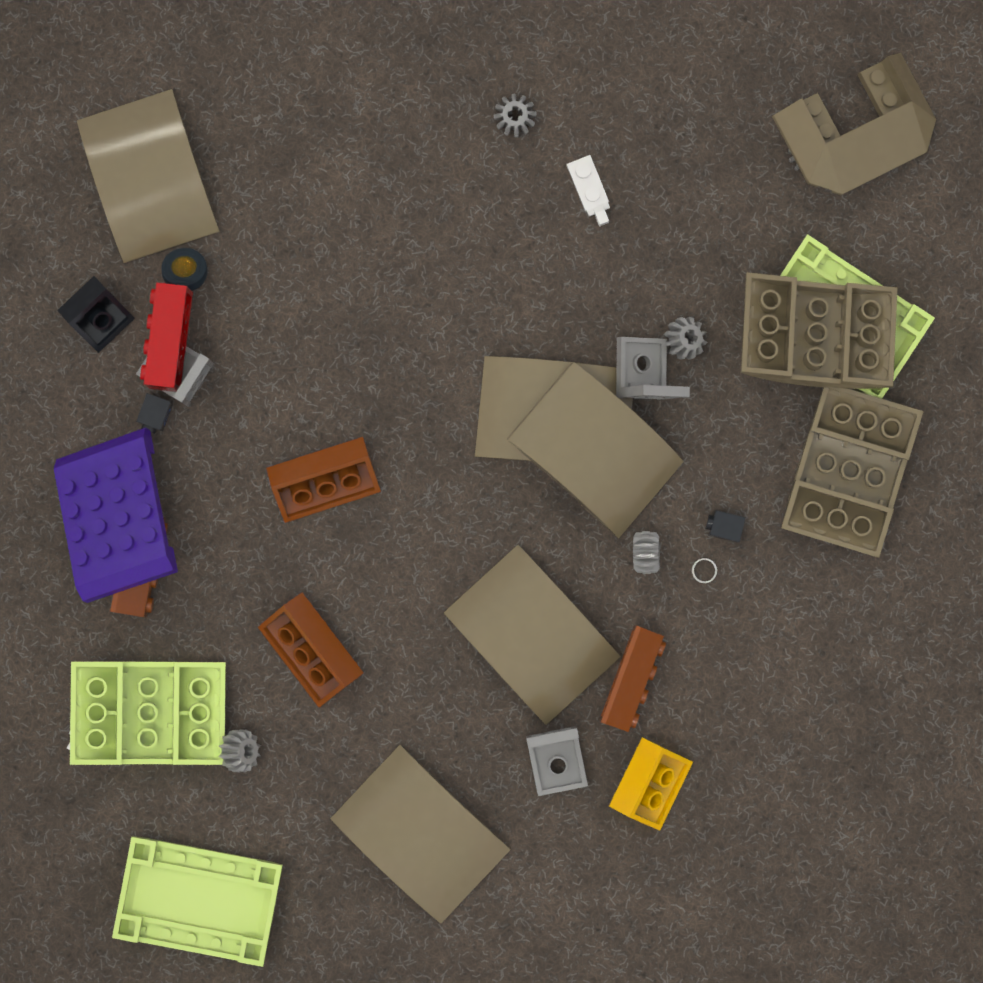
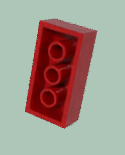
[140,282,193,392]

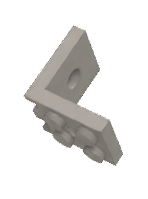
[616,337,690,400]
[136,346,215,407]
[526,726,588,796]

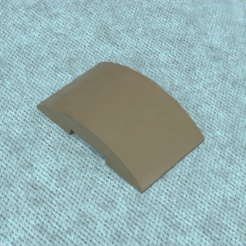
[77,89,220,263]
[741,272,897,389]
[475,356,633,462]
[507,362,684,539]
[781,387,923,558]
[444,545,621,725]
[330,745,511,924]

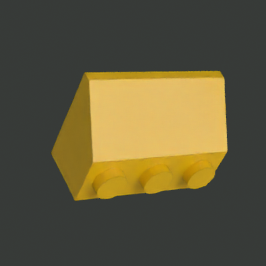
[609,737,693,830]

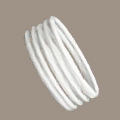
[692,558,717,583]

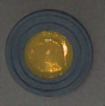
[161,248,207,291]

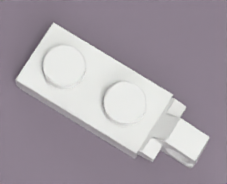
[567,155,610,227]

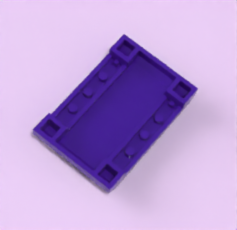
[54,427,178,603]

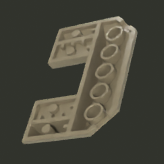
[772,53,936,195]

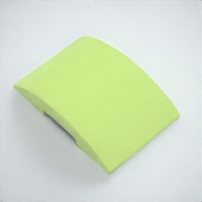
[70,661,226,765]

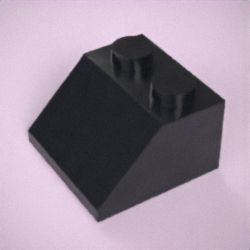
[57,276,135,353]

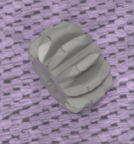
[494,94,537,137]
[664,317,708,360]
[633,531,660,574]
[218,729,261,772]

